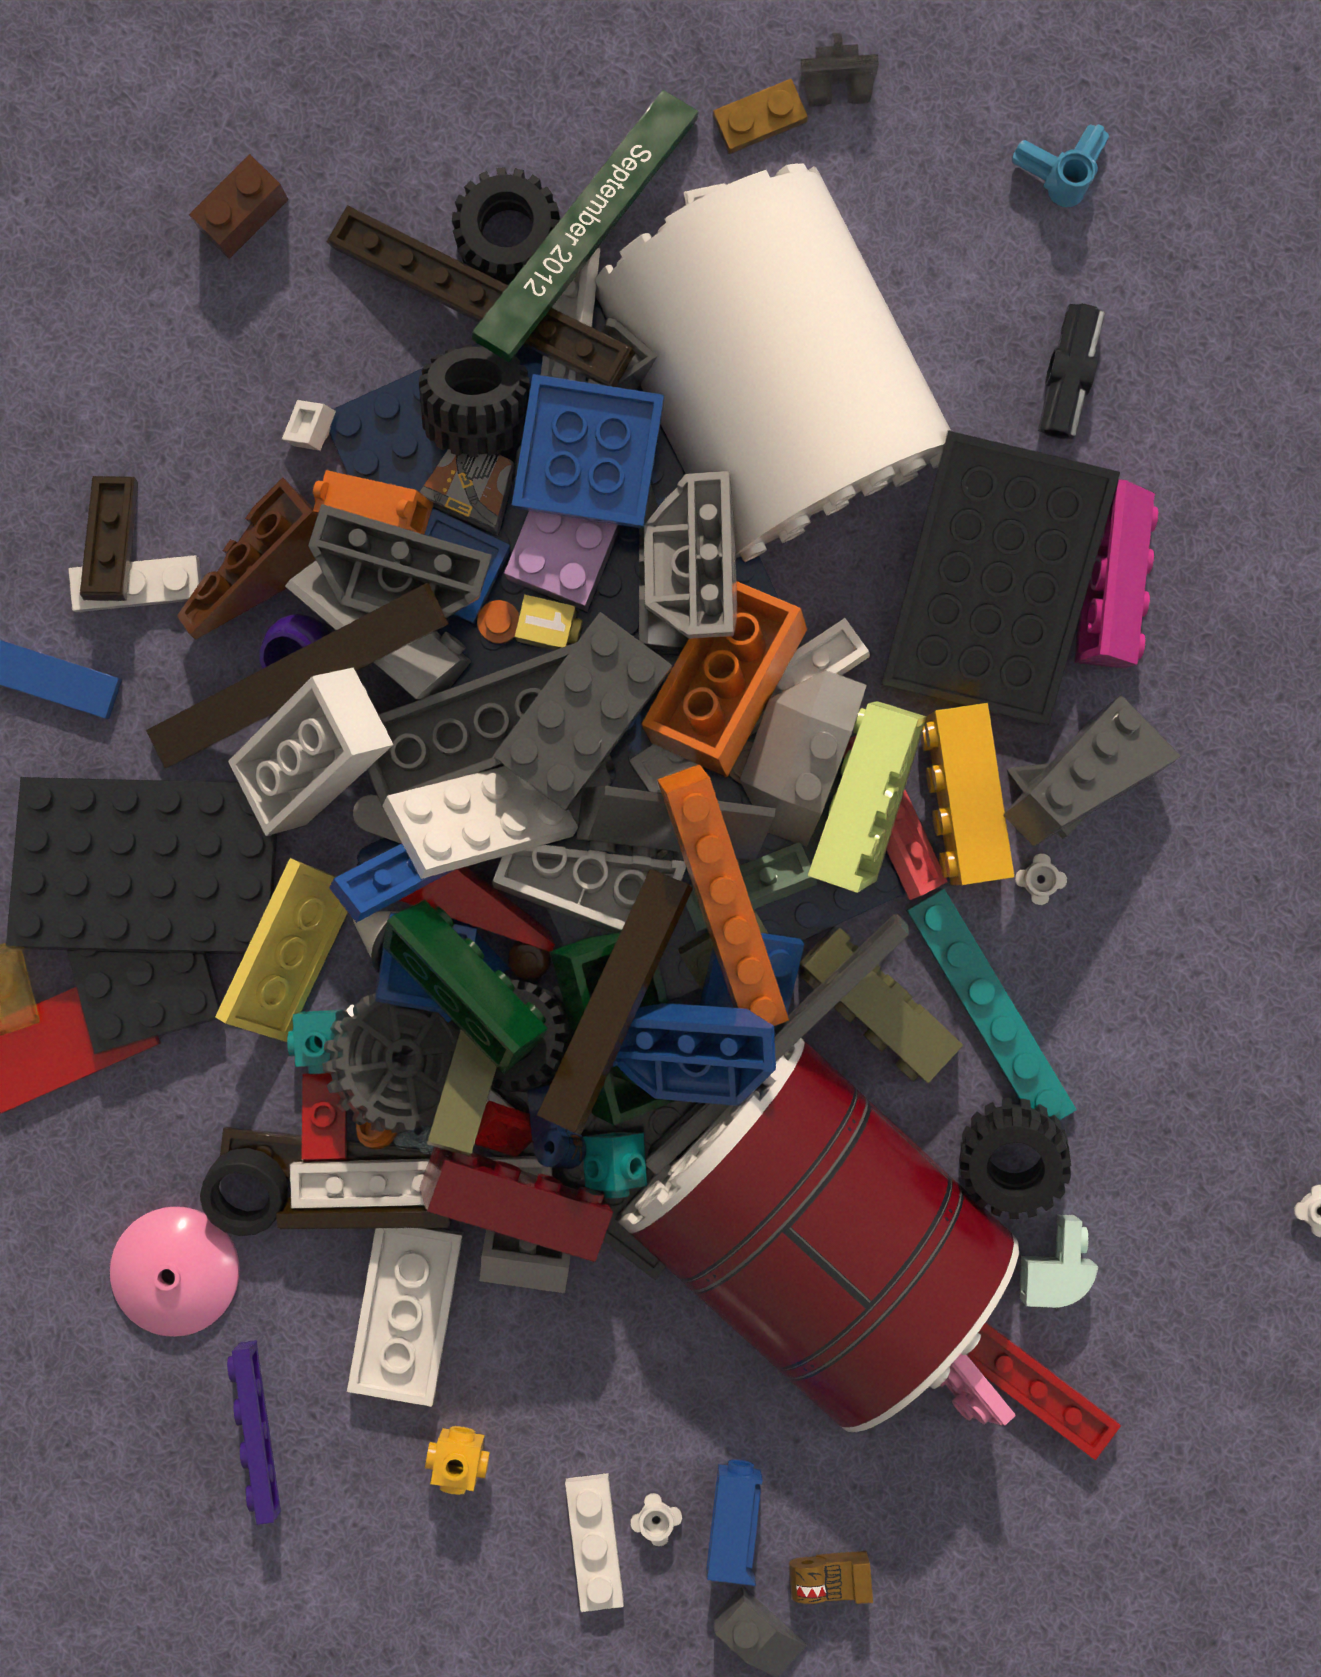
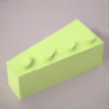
[808,701,926,893]

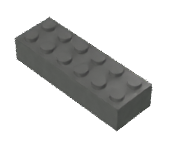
[368,642,577,808]

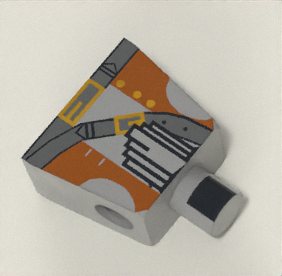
[420,449,515,536]

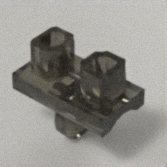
[798,32,879,107]

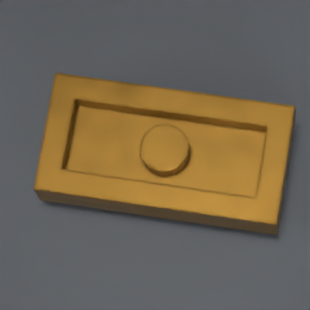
[713,78,808,154]

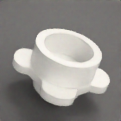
[1015,854,1067,905]
[1294,1185,1321,1237]
[631,1493,682,1546]

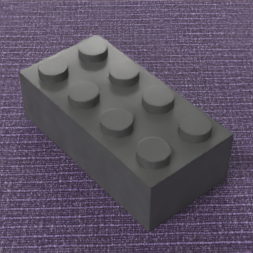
[493,612,672,811]

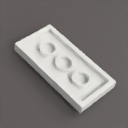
[383,766,578,879]
[347,1228,463,1407]

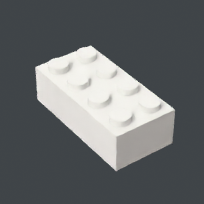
[228,668,393,836]

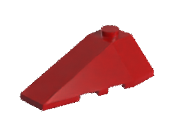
[399,842,555,952]

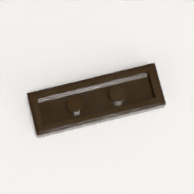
[80,476,138,601]

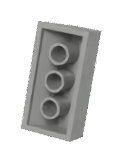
[285,561,471,699]

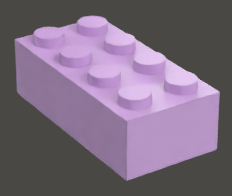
[504,511,622,612]

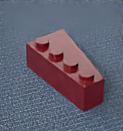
[419,1146,613,1262]

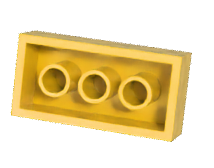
[920,703,1014,885]

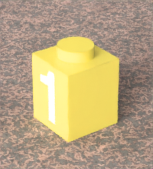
[515,594,583,651]

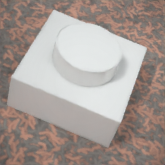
[282,400,336,451]

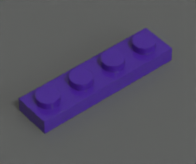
[227,1340,281,1525]

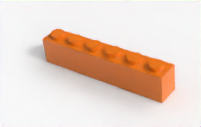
[657,764,789,1026]

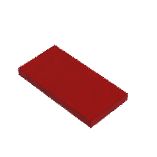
[0,987,161,1114]

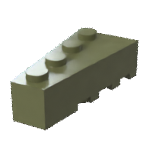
[800,926,963,1083]

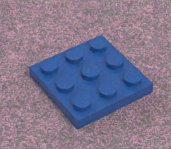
[512,374,664,529]

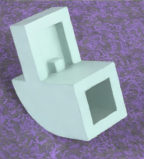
[1020,1214,1098,1308]

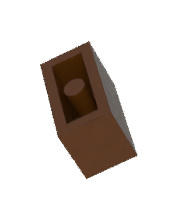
[189,154,289,259]

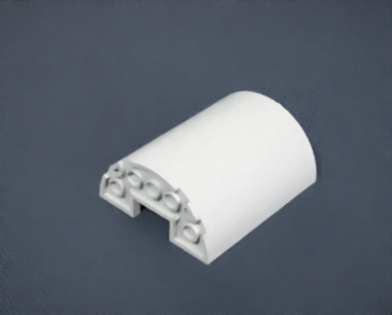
[595,164,951,562]

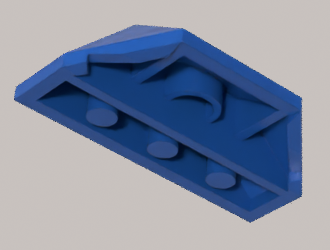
[613,1003,776,1106]

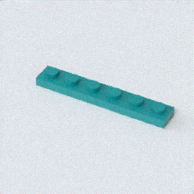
[906,889,1077,1120]

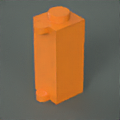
[313,470,434,534]

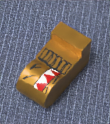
[789,1551,873,1604]

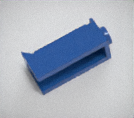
[706,1460,763,1586]

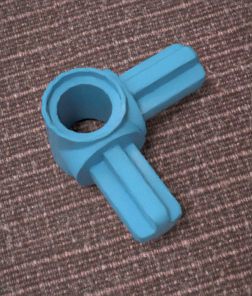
[1011,124,1109,207]

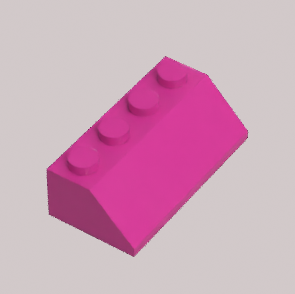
[1075,479,1158,668]

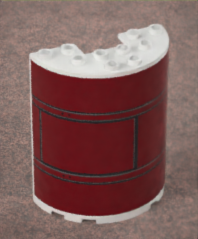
[615,1038,1020,1432]

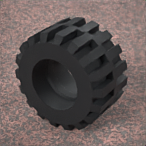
[452,167,560,286]
[419,345,530,457]
[457,980,572,1092]
[960,1098,1071,1219]

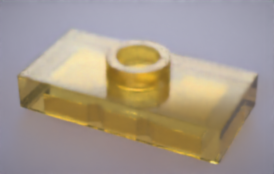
[0,943,40,1036]

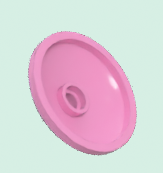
[110,1207,239,1336]

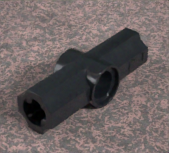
[1038,303,1105,439]

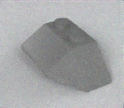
[644,471,737,639]
[740,670,867,847]

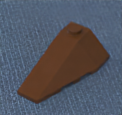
[177,477,318,640]

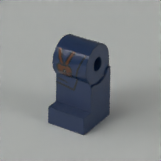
[527,1085,586,1169]

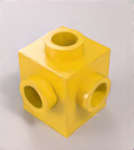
[425,1426,490,1495]

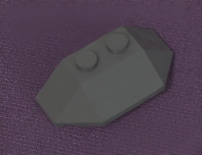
[308,504,492,618]

